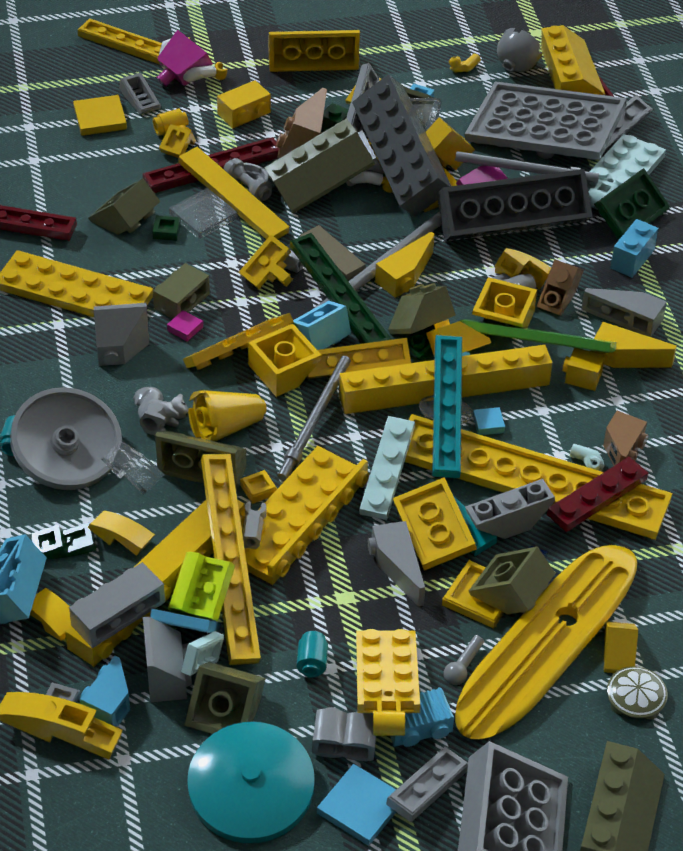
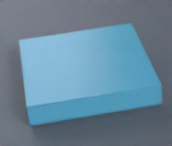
[150,609,221,633]
[317,764,396,846]

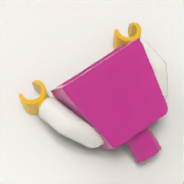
[156,30,228,87]

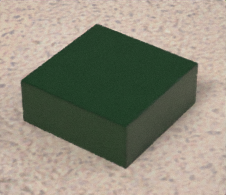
[152,215,181,241]

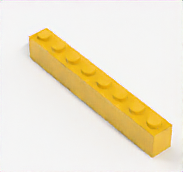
[339,345,552,414]
[65,500,245,667]

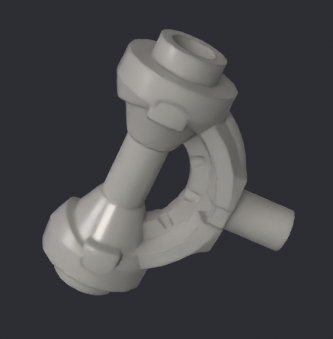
[224,158,272,202]

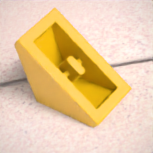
[604,621,638,673]

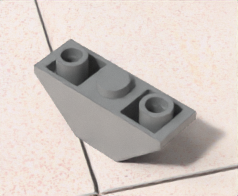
[465,479,555,539]

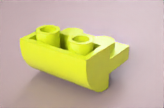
[168,552,235,622]

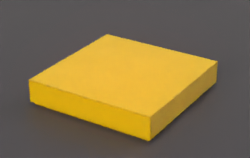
[73,95,127,136]
[442,560,504,629]

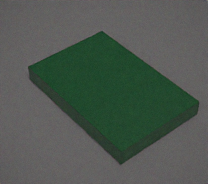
[594,168,671,240]

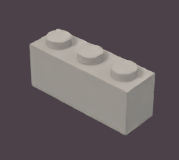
[69,562,165,648]

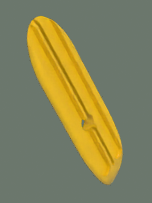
[455,545,637,739]

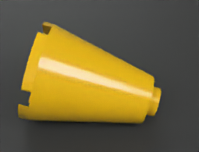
[188,390,267,442]

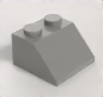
[143,617,192,703]

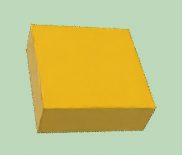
[240,470,277,504]

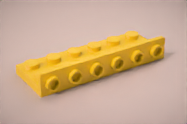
[242,446,369,585]

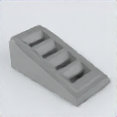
[119,73,161,115]

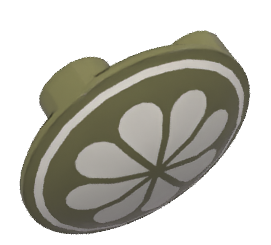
[607,667,668,720]

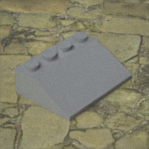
[458,741,568,851]

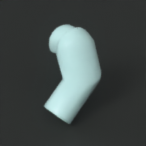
[570,444,604,471]

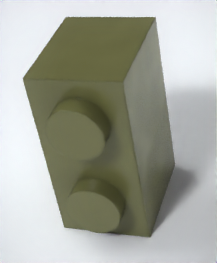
[153,263,210,319]

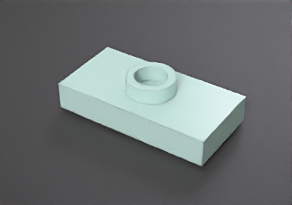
[181,631,224,676]

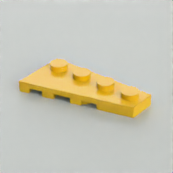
[183,313,294,370]

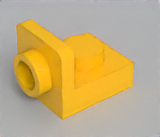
[159,124,196,158]

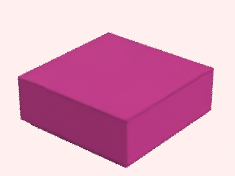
[167,310,203,342]

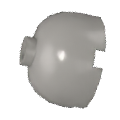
[497,28,543,72]

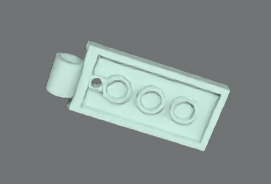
[587,134,666,209]

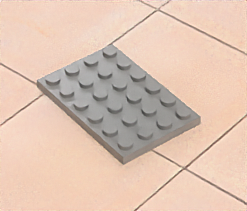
[465,81,627,160]

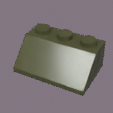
[155,431,246,491]

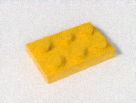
[393,477,477,570]

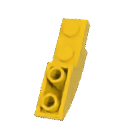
[0,692,123,760]

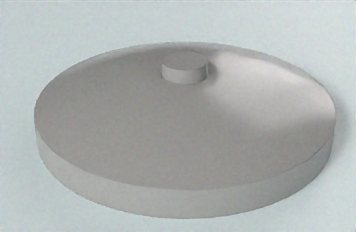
[10,387,122,490]

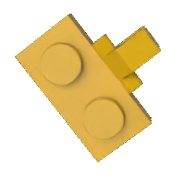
[239,235,293,289]

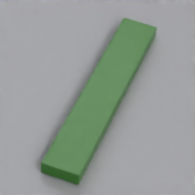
[460,319,617,353]

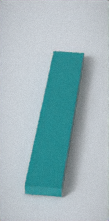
[432,335,462,478]

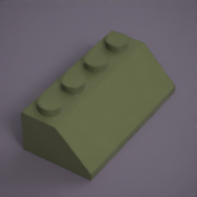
[264,118,375,214]
[580,741,665,851]

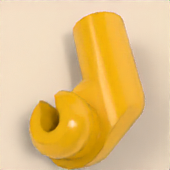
[449,53,481,72]

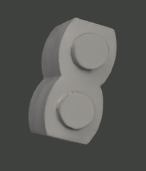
[312,707,376,761]

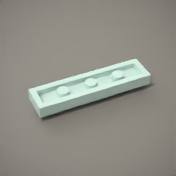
[360,416,415,520]

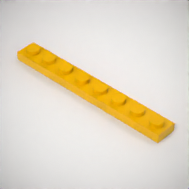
[201,454,261,665]

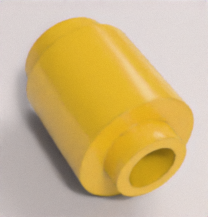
[152,108,189,137]

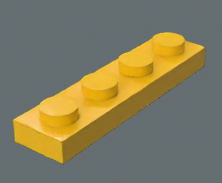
[307,338,411,379]

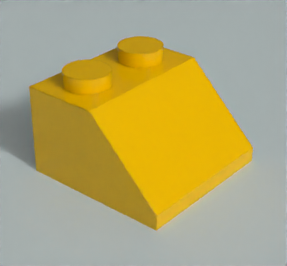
[472,277,537,328]
[248,323,322,397]

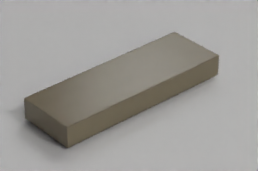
[300,225,365,280]

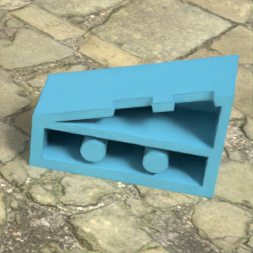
[0,534,47,624]

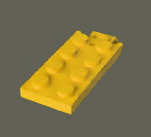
[356,629,420,736]

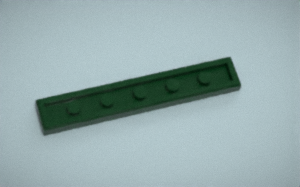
[289,233,392,344]

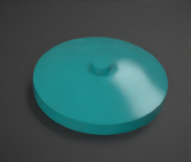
[188,722,314,843]

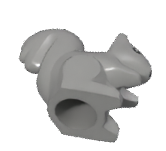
[133,387,188,436]

